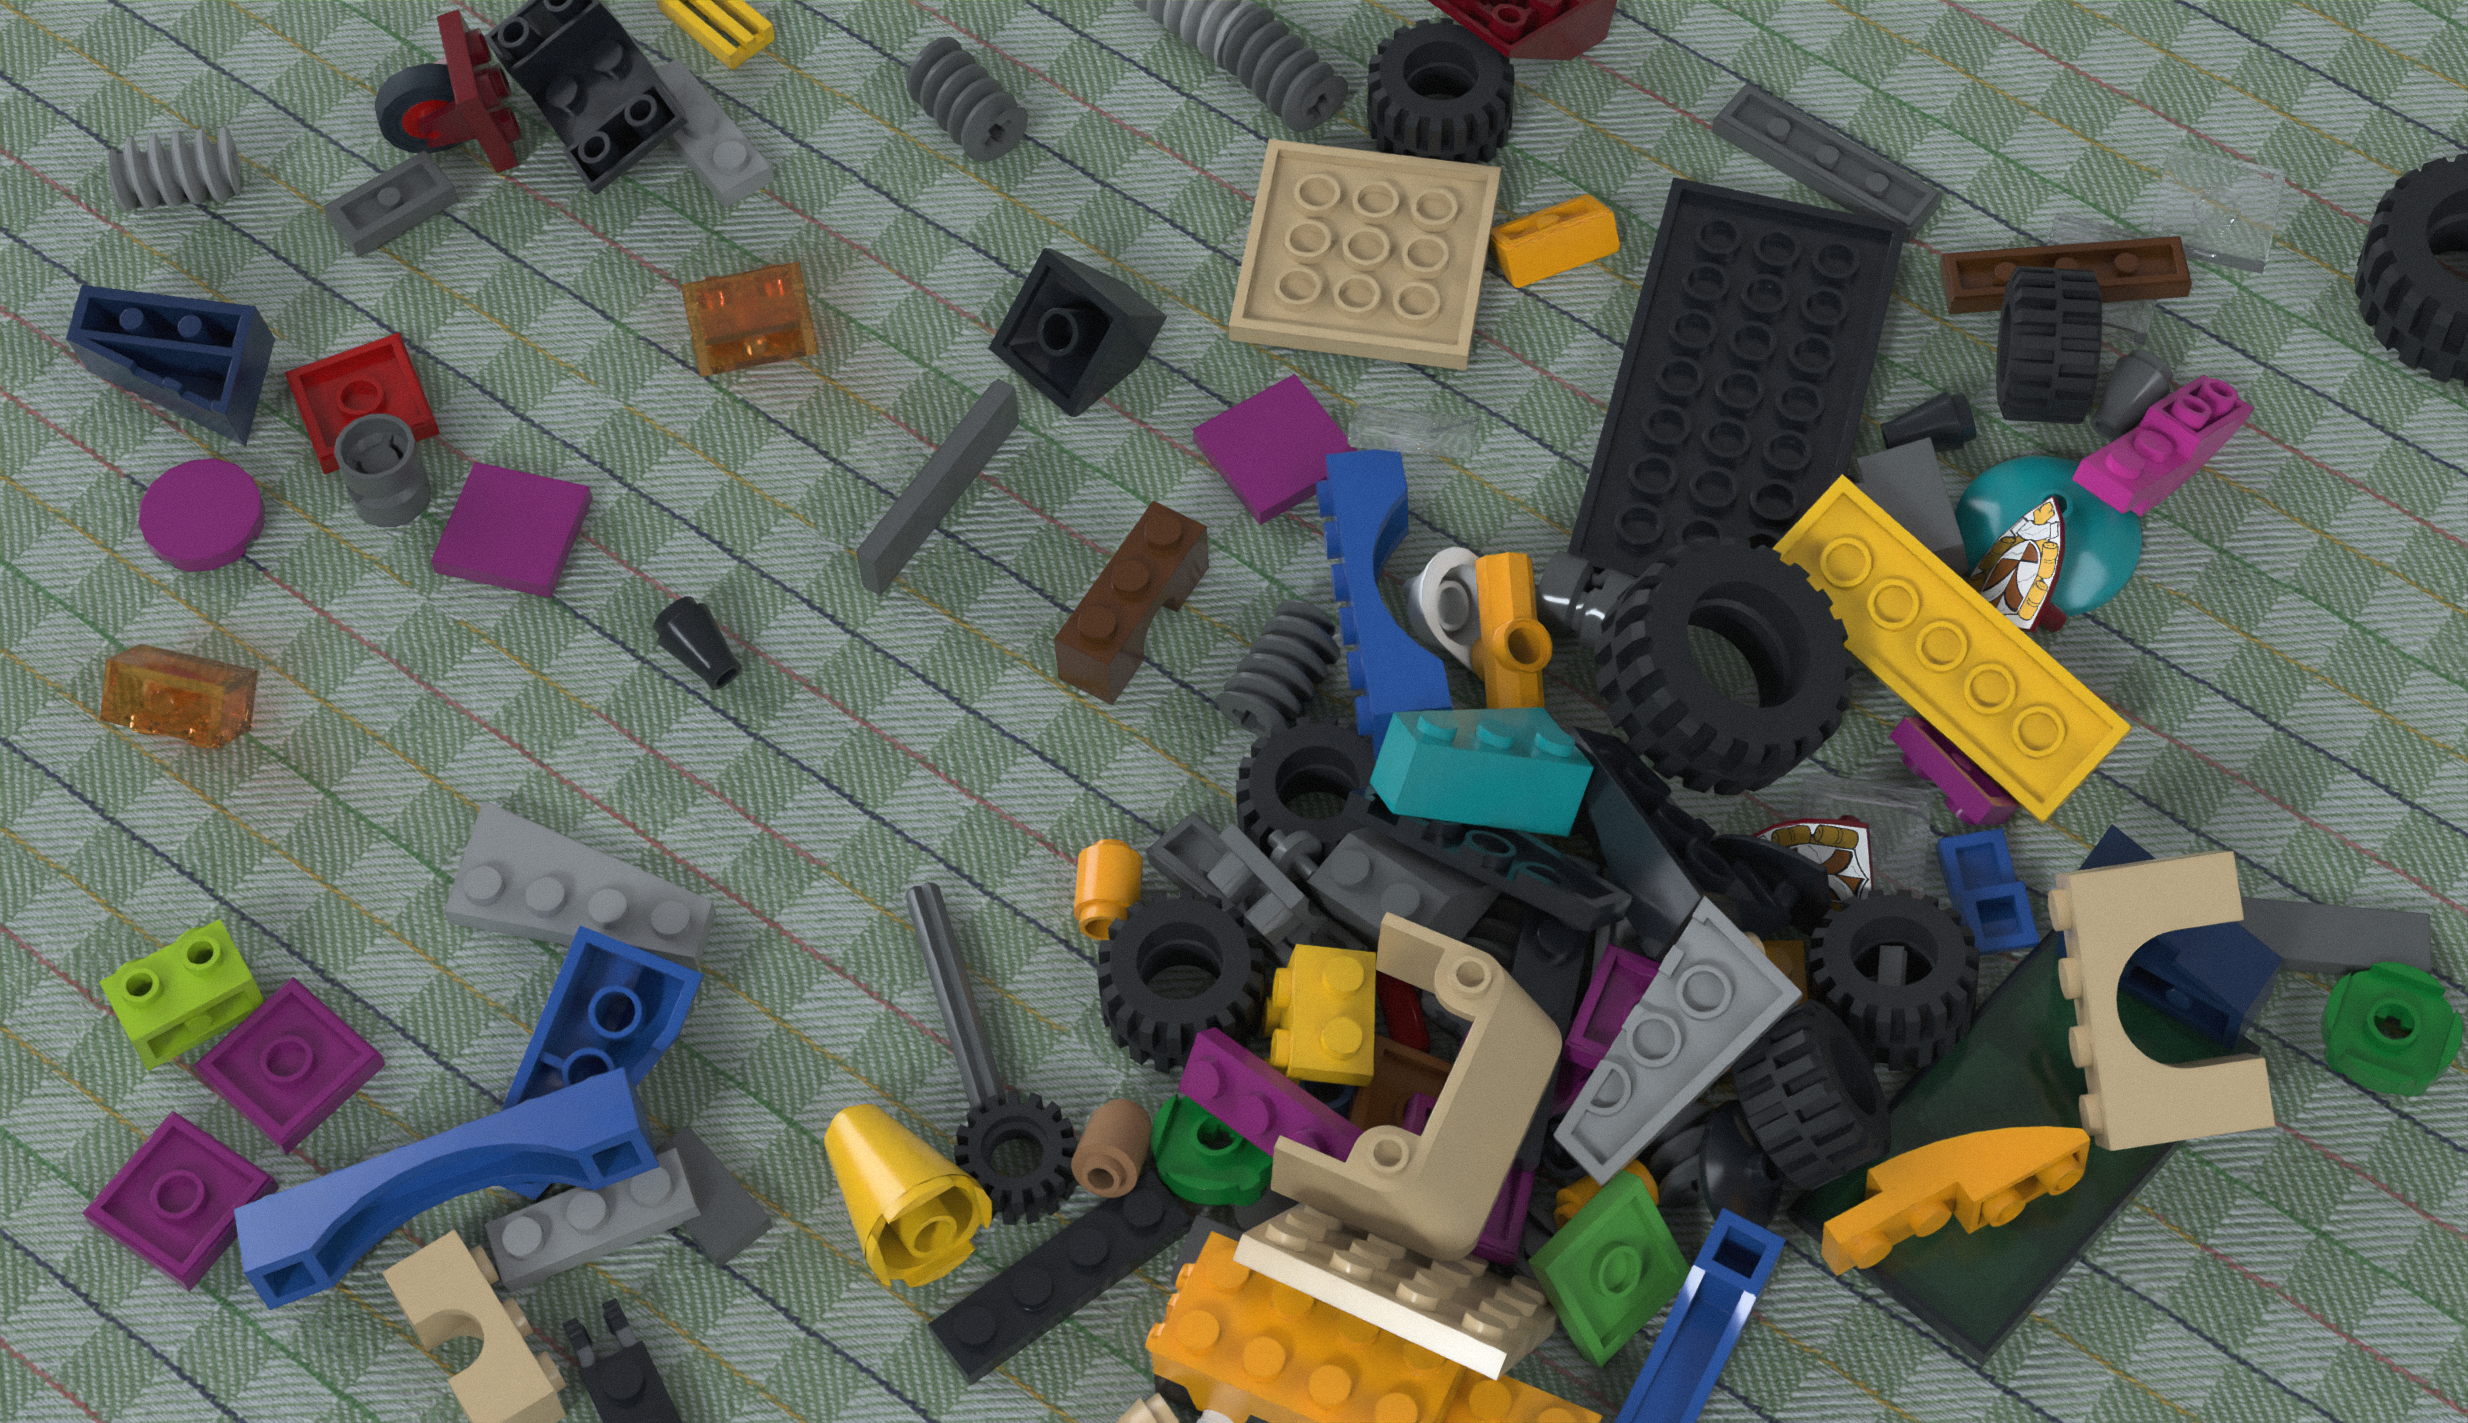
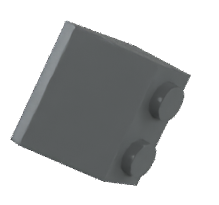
[1307,827,1503,953]

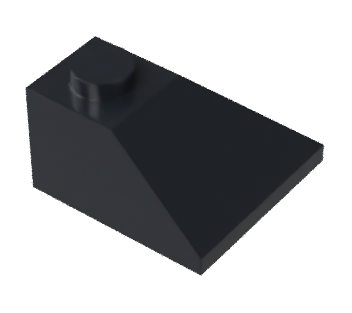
[988,248,1167,417]

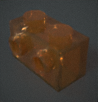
[681,261,818,377]
[100,644,258,749]

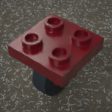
[375,9,522,173]

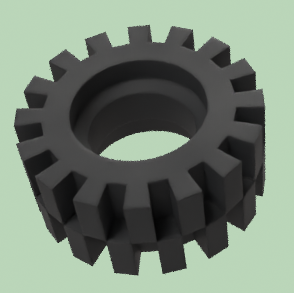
[954,1091,1077,1225]

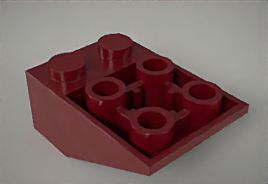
[1427,0,1617,60]

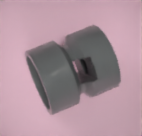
[334,414,431,527]
[1535,550,1637,650]

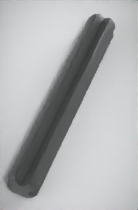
[905,882,1007,1114]

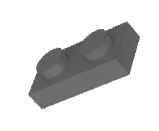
[323,150,459,258]

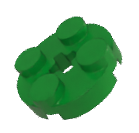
[2321,962,2463,1097]
[1150,1094,1273,1206]

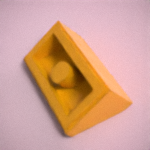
[1489,193,1620,288]

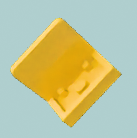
[1261,944,1376,1087]

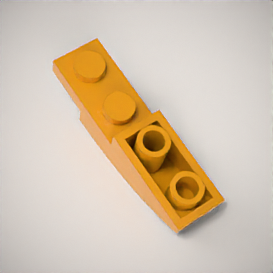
[1821,1126,2091,1276]

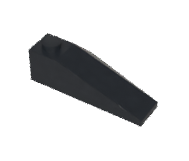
[1567,726,1792,963]

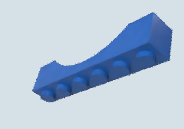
[1316,447,1452,761]
[234,1066,660,1310]
[1614,1208,1786,1423]

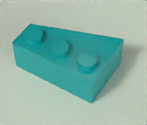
[1369,707,1594,837]

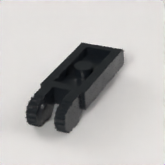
[562,1298,683,1423]

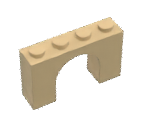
[2048,850,2275,1151]

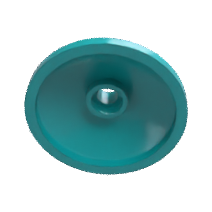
[1955,455,2142,617]

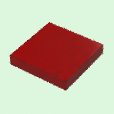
[285,332,440,475]

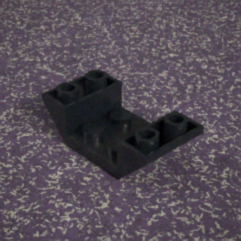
[484,0,688,195]

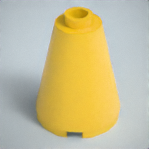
[824,1104,992,1288]

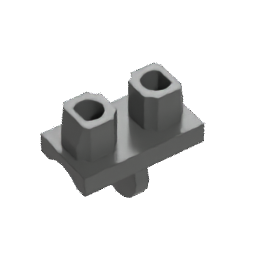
[1207,822,1329,946]

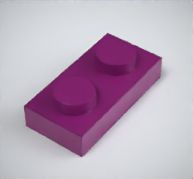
[1889,717,2020,825]

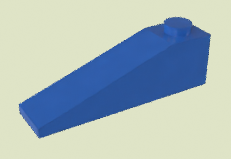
[498,925,705,1201]

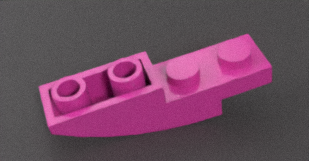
[2072,375,2254,516]

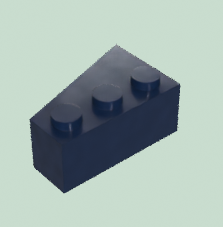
[66,285,275,446]
[2054,824,2283,1051]

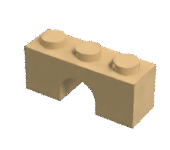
[382,1229,567,1423]

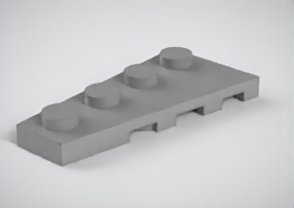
[444,800,716,970]
[1553,896,1803,1188]

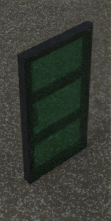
[1786,928,2261,1366]

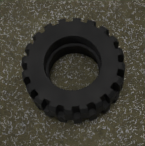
[2354,153,2468,387]
[1594,536,1854,796]

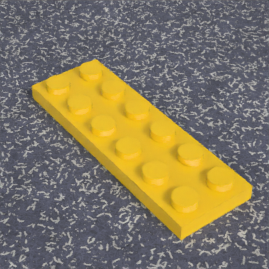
[1772,474,2132,826]

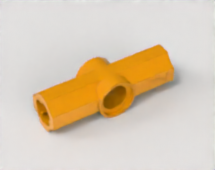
[1470,552,1553,709]

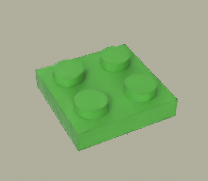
[1527,1169,1691,1368]

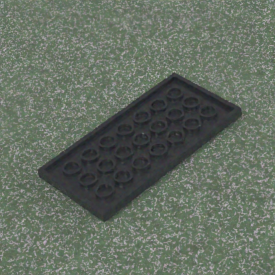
[1567,177,1907,578]

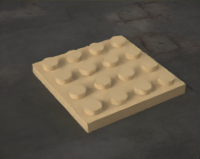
[1228,139,1501,371]
[1232,1203,1560,1380]

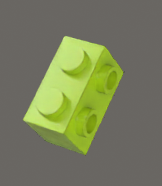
[99,918,265,1071]

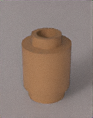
[1071,1099,1152,1198]

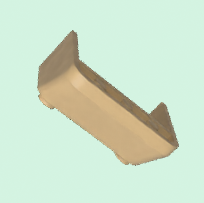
[1271,912,1562,1261]

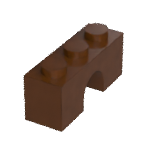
[1054,501,1209,705]

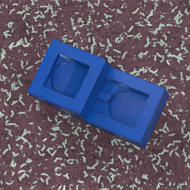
[1935,828,2040,956]

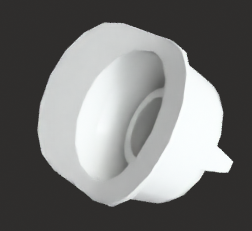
[1402,546,1514,673]

